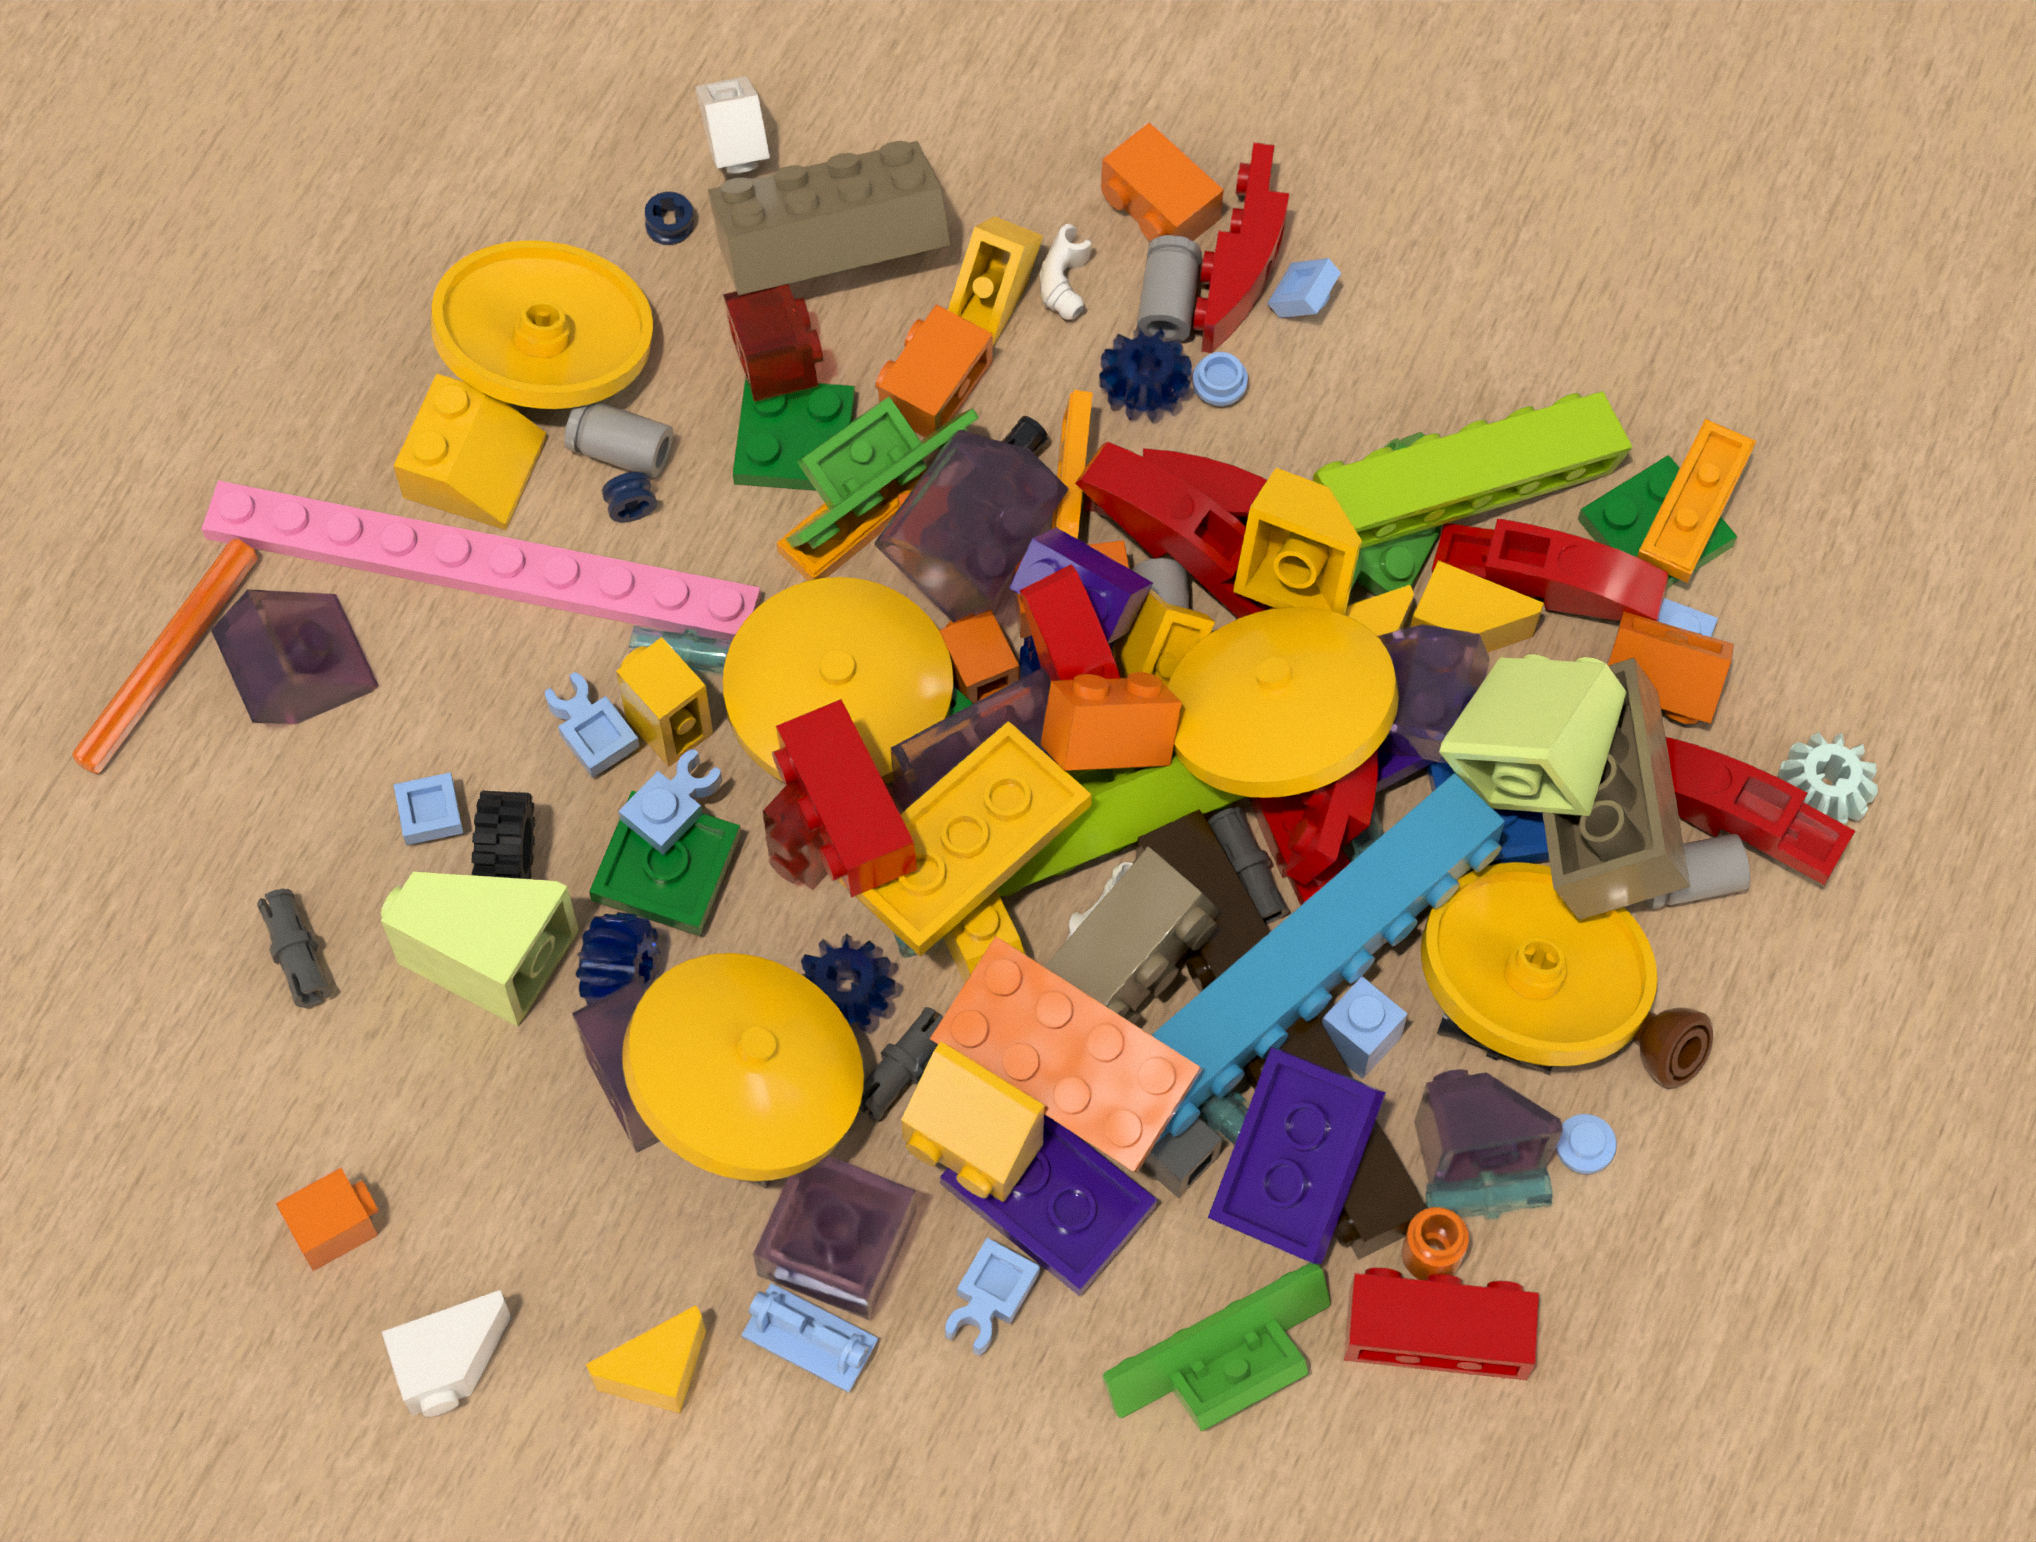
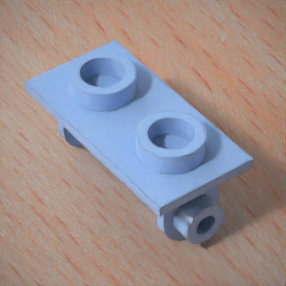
[741,1283,878,1393]

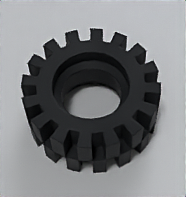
[472,790,535,879]

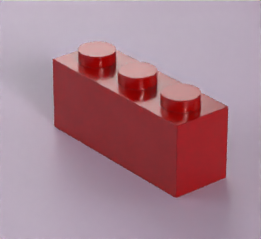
[772,699,917,898]
[1344,1267,1539,1381]

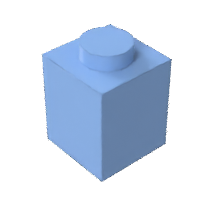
[1322,976,1408,1079]

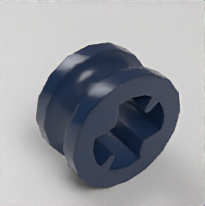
[644,191,693,246]
[601,472,657,523]

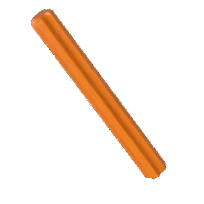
[72,539,257,774]

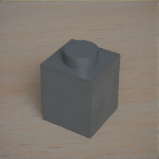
[1142,1117,1222,1199]

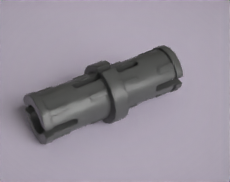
[1208,807,1289,925]
[257,889,331,1008]
[859,1007,943,1121]

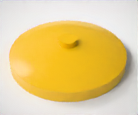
[430,240,653,409]
[723,577,953,787]
[1167,607,1399,798]
[1420,862,1658,1066]
[622,953,864,1181]

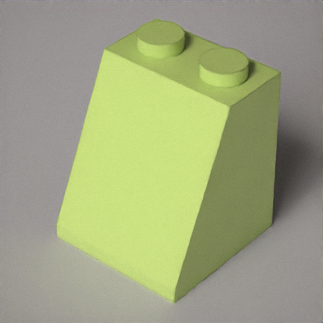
[1439,654,1627,816]
[381,872,579,1027]

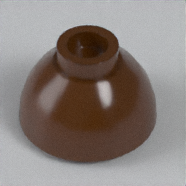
[1633,1007,1713,1088]

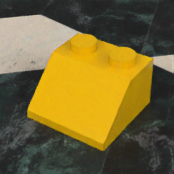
[393,373,547,530]
[1233,468,1362,615]
[901,1041,1044,1203]

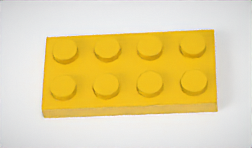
[838,721,1092,957]

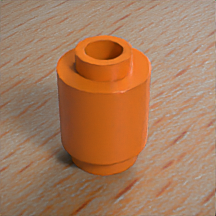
[1401,1207,1469,1280]

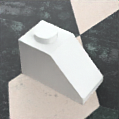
[695,76,770,173]
[382,1290,511,1417]

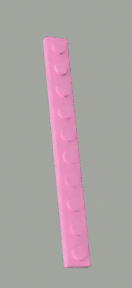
[202,480,761,643]

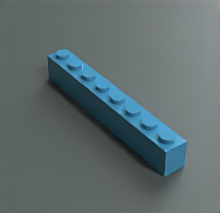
[1151,773,1505,1143]

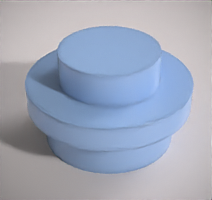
[1193,352,1248,406]
[1555,1114,1616,1174]

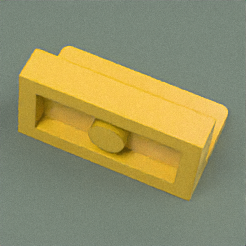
[1112,589,1215,686]

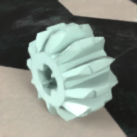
[1777,732,1878,825]

